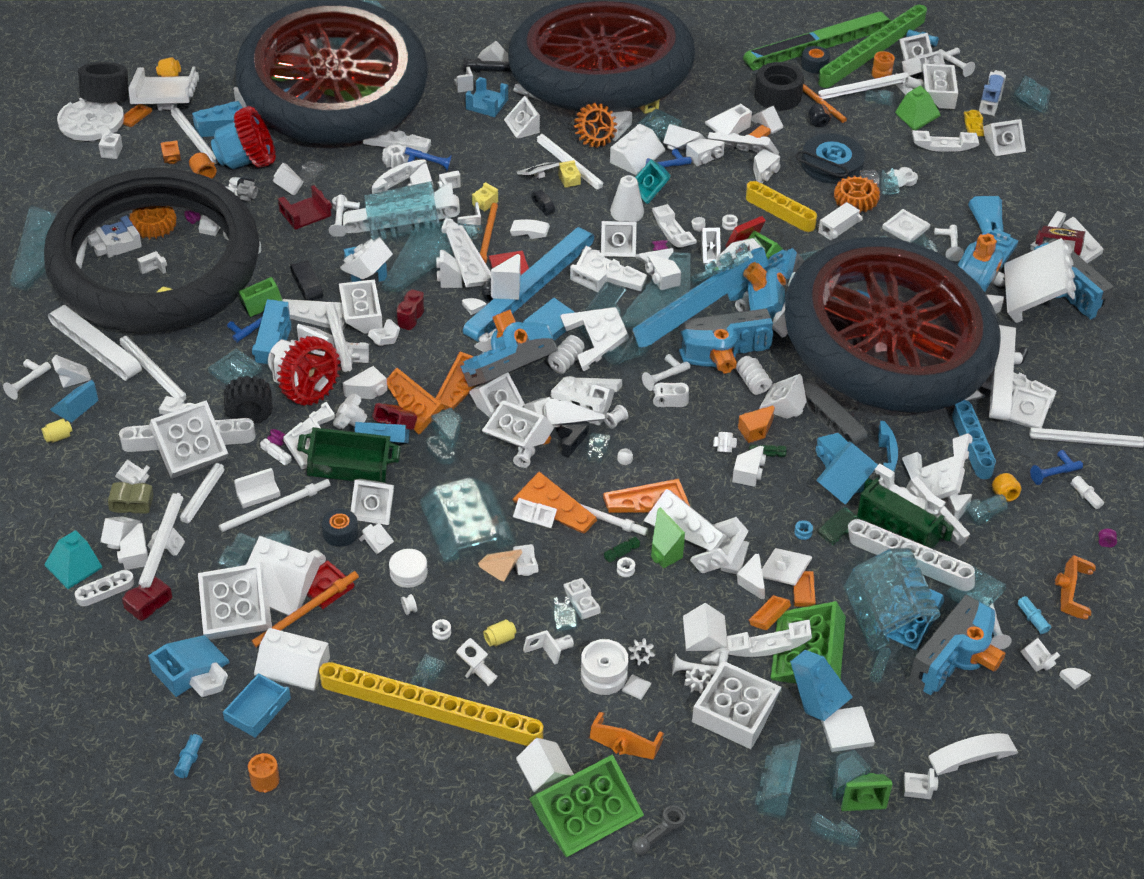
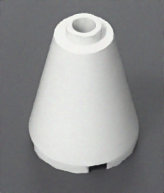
[610,175,644,222]

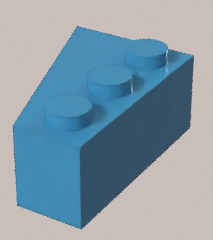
[790,650,853,721]

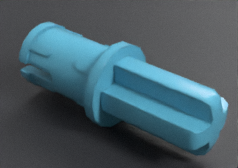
[1018,596,1051,634]

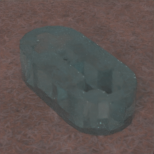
[426,435,455,465]

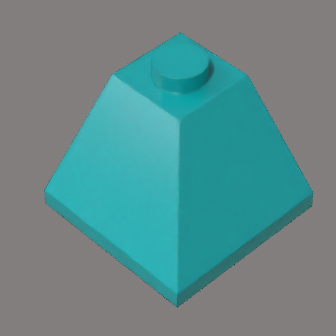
[635,159,671,204]
[44,530,102,589]

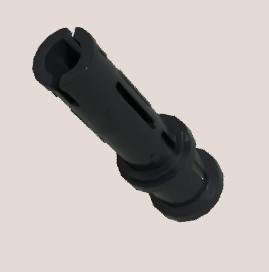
[463,58,511,72]

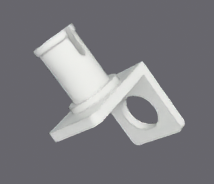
[457,202,481,240]
[523,630,574,664]
[456,638,498,686]

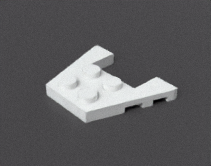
[1030,217,1103,263]
[560,307,629,371]
[551,376,622,412]
[284,402,335,469]
[902,433,972,499]
[875,464,946,516]

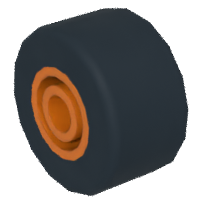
[801,46,830,74]
[322,508,359,547]

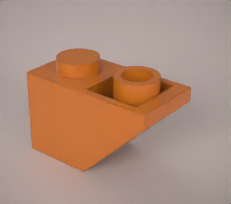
[738,405,775,443]

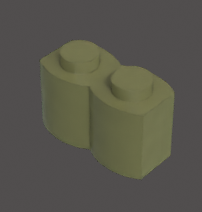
[108,482,154,514]

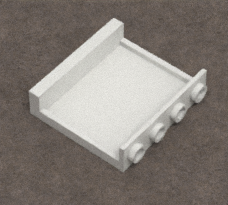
[128,67,199,104]
[1004,238,1076,323]

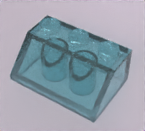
[755,739,802,820]

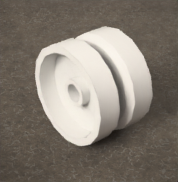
[581,639,628,695]

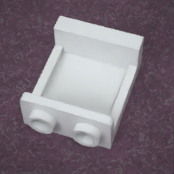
[690,517,748,573]

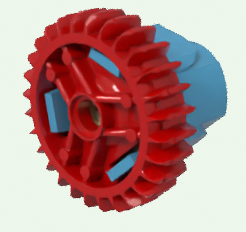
[211,106,276,169]

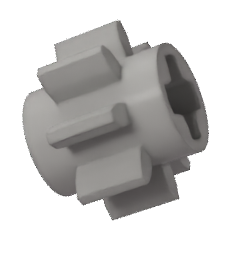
[237,180,258,201]

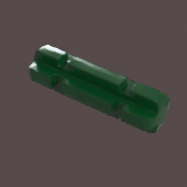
[749,445,787,457]
[604,536,640,563]

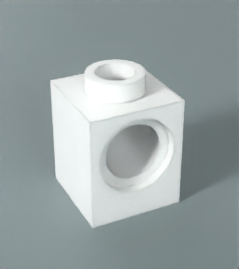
[99,133,123,159]

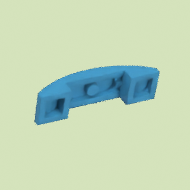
[878,421,898,472]

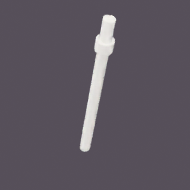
[219,479,331,532]
[581,504,648,536]

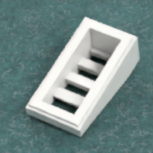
[570,264,607,292]

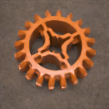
[574,103,618,148]
[834,175,880,214]
[129,206,177,240]

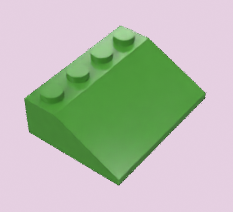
[771,601,846,684]
[529,754,644,857]

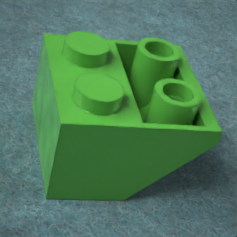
[238,277,283,317]

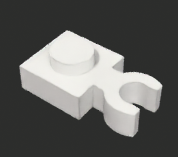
[159,396,194,415]

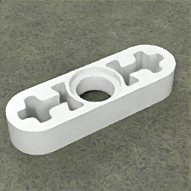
[75,570,134,606]

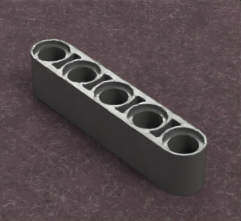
[803,380,867,445]

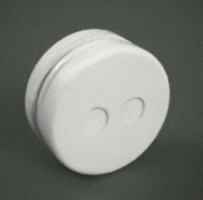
[389,549,428,588]

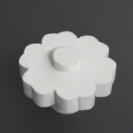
[333,393,367,429]

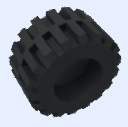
[224,376,273,424]

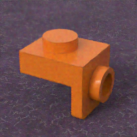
[161,141,181,164]

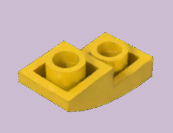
[964,110,984,136]

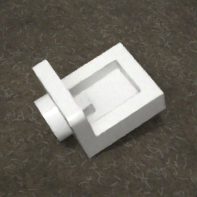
[437,171,461,190]
[137,251,167,274]
[368,319,400,346]
[115,460,150,485]
[359,523,394,554]
[147,528,185,556]
[513,544,538,576]
[1020,638,1060,671]
[189,663,228,697]
[904,768,938,799]

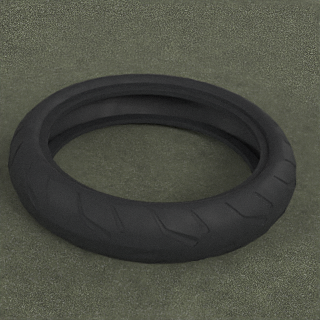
[44,168,260,332]

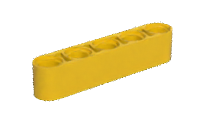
[746,181,817,232]

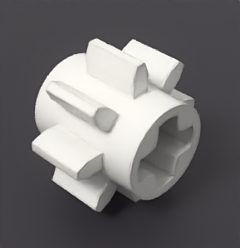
[713,432,737,453]
[628,638,655,665]
[685,665,711,693]

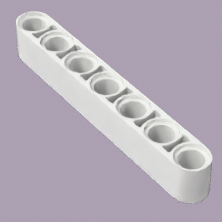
[343,194,460,233]
[48,305,142,381]
[989,325,1016,421]
[119,418,256,452]
[848,519,975,591]

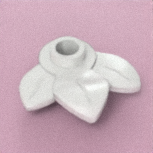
[886,167,918,187]

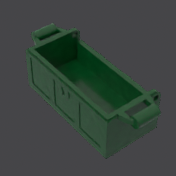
[297,427,401,483]
[856,477,954,549]

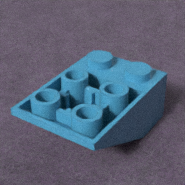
[878,578,944,650]
[148,635,230,697]

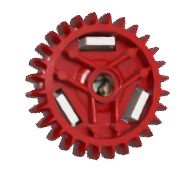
[268,336,341,405]

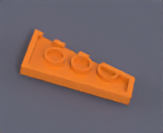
[435,352,477,412]
[387,368,444,434]
[512,472,597,534]
[603,479,690,513]

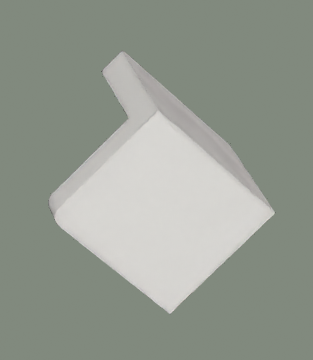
[454,67,473,93]

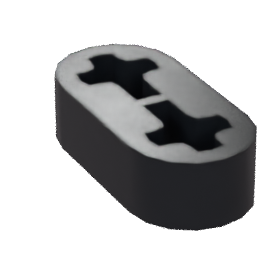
[531,189,555,216]

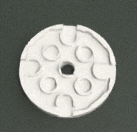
[57,98,124,141]

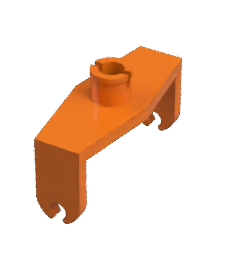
[1055,555,1096,619]
[590,712,664,760]

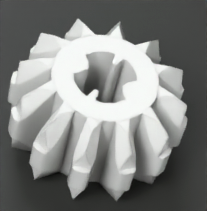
[382,143,409,168]

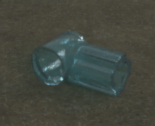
[966,494,1008,525]

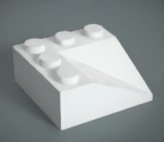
[149,400,228,479]
[246,536,321,616]
[198,563,272,640]
[692,661,781,749]

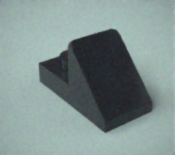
[559,421,590,458]

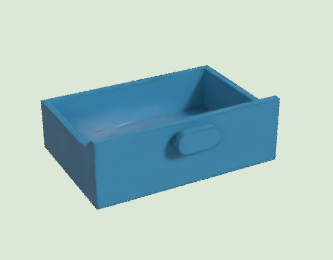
[523,298,575,340]
[355,422,409,443]
[816,441,878,505]
[223,673,291,738]

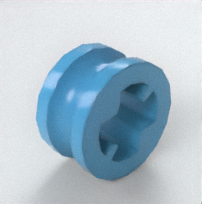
[794,521,813,540]

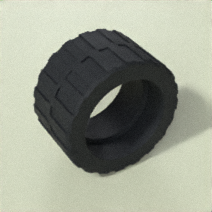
[78,62,129,103]
[754,62,804,111]

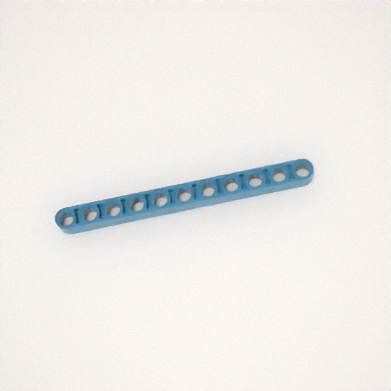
[463,227,594,342]
[632,247,769,347]

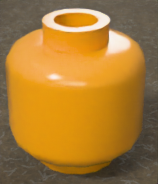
[156,57,181,77]
[992,473,1021,502]

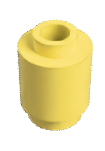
[41,419,72,443]
[483,619,516,647]

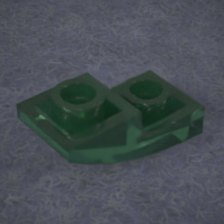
[818,507,860,545]

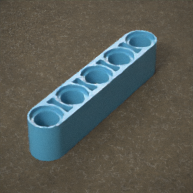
[952,400,996,479]

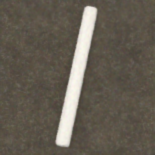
[818,72,909,99]
[171,107,218,164]
[537,134,603,190]
[325,303,352,372]
[119,336,186,400]
[1029,428,1144,448]
[139,493,183,588]

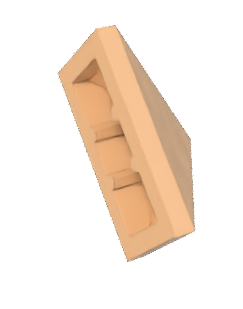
[478,549,522,582]

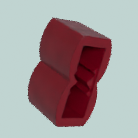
[397,289,424,330]
[372,403,418,430]
[122,576,172,621]

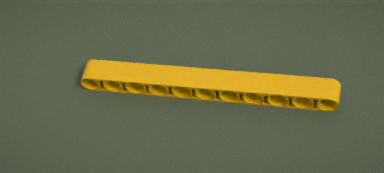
[319,662,543,746]

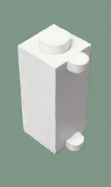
[818,202,863,240]

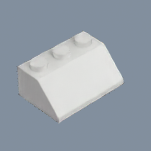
[922,64,958,109]
[610,124,665,175]
[339,279,383,334]
[482,400,554,449]
[254,628,330,691]

